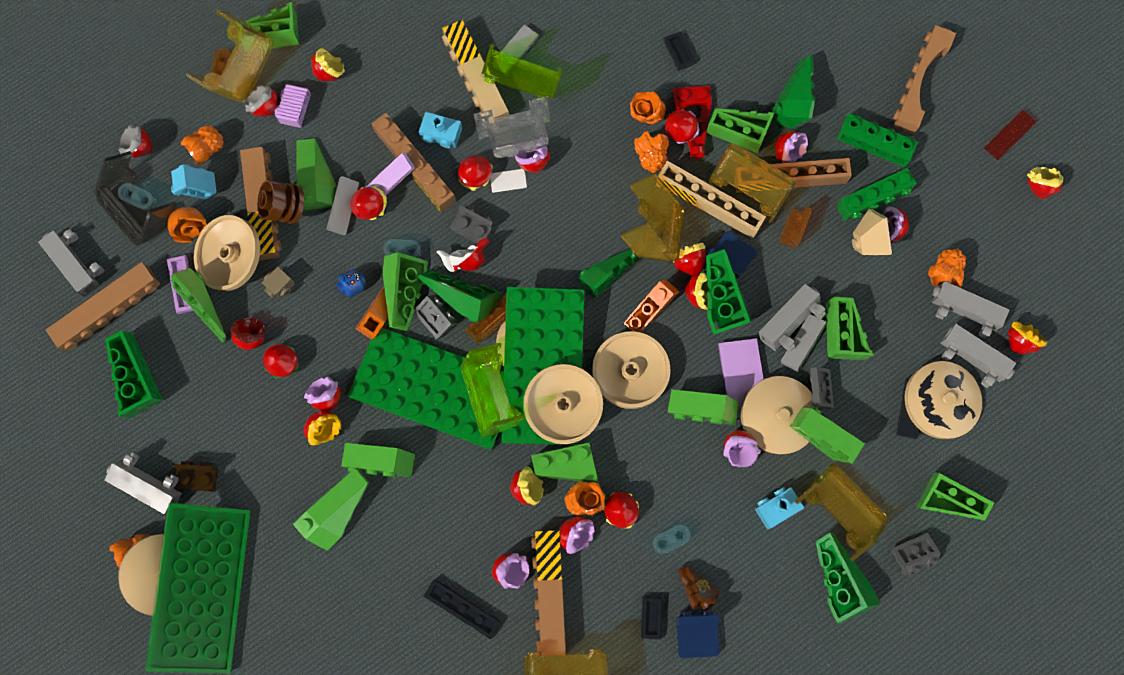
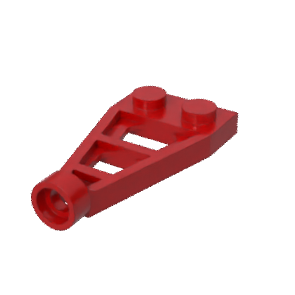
[673,86,711,159]

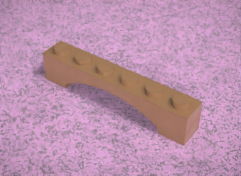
[893,25,956,135]

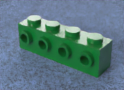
[836,113,918,167]
[836,168,917,222]

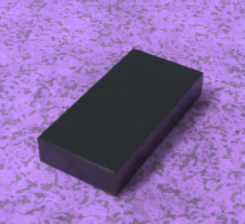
[663,31,695,71]
[641,597,663,639]

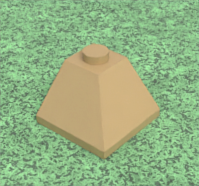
[852,209,892,255]

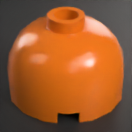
[167,207,207,243]

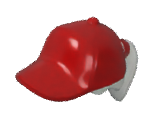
[437,238,490,272]

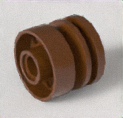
[257,180,304,224]

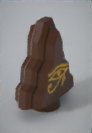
[678,566,720,611]

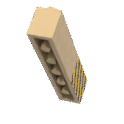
[442,20,509,127]
[656,161,766,239]

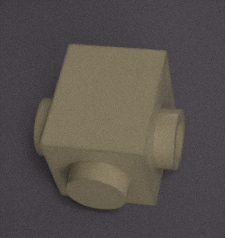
[262,267,295,300]

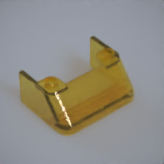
[186,10,273,102]
[708,143,795,223]
[621,174,684,262]
[795,464,888,561]

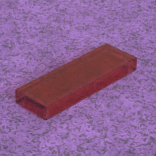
[984,110,1036,161]

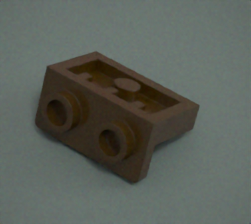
[174,461,218,492]

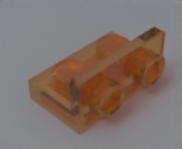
[779,206,813,249]

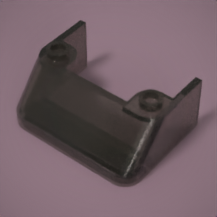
[94,151,176,246]

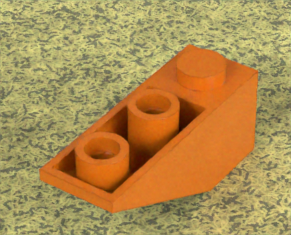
[624,279,679,333]
[355,286,388,339]

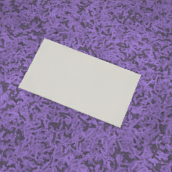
[490,169,527,193]

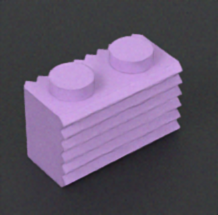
[275,84,311,128]

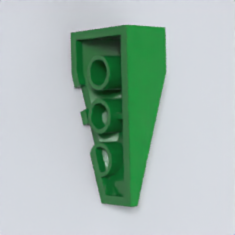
[418,270,502,322]

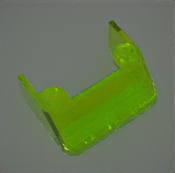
[481,44,563,103]
[461,343,524,438]

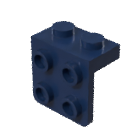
[706,231,757,280]
[676,611,720,658]

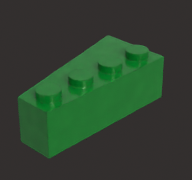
[105,330,163,418]

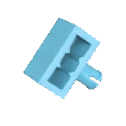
[419,112,462,148]
[171,164,217,199]
[755,487,804,530]

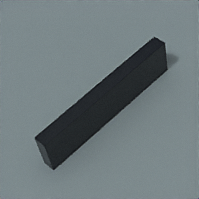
[424,579,501,640]

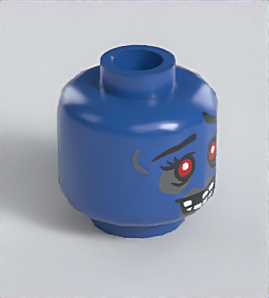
[336,269,366,297]

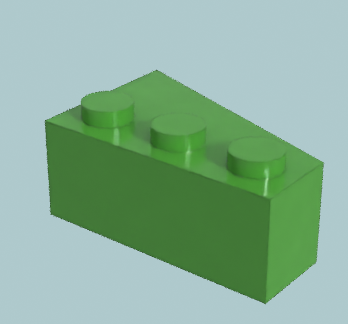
[238,2,299,52]
[706,108,774,153]
[826,297,874,360]
[668,389,739,426]
[790,407,865,464]
[341,443,415,477]
[531,443,598,483]
[916,472,994,520]

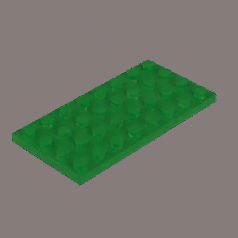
[501,287,584,445]
[348,328,504,450]
[145,503,250,674]

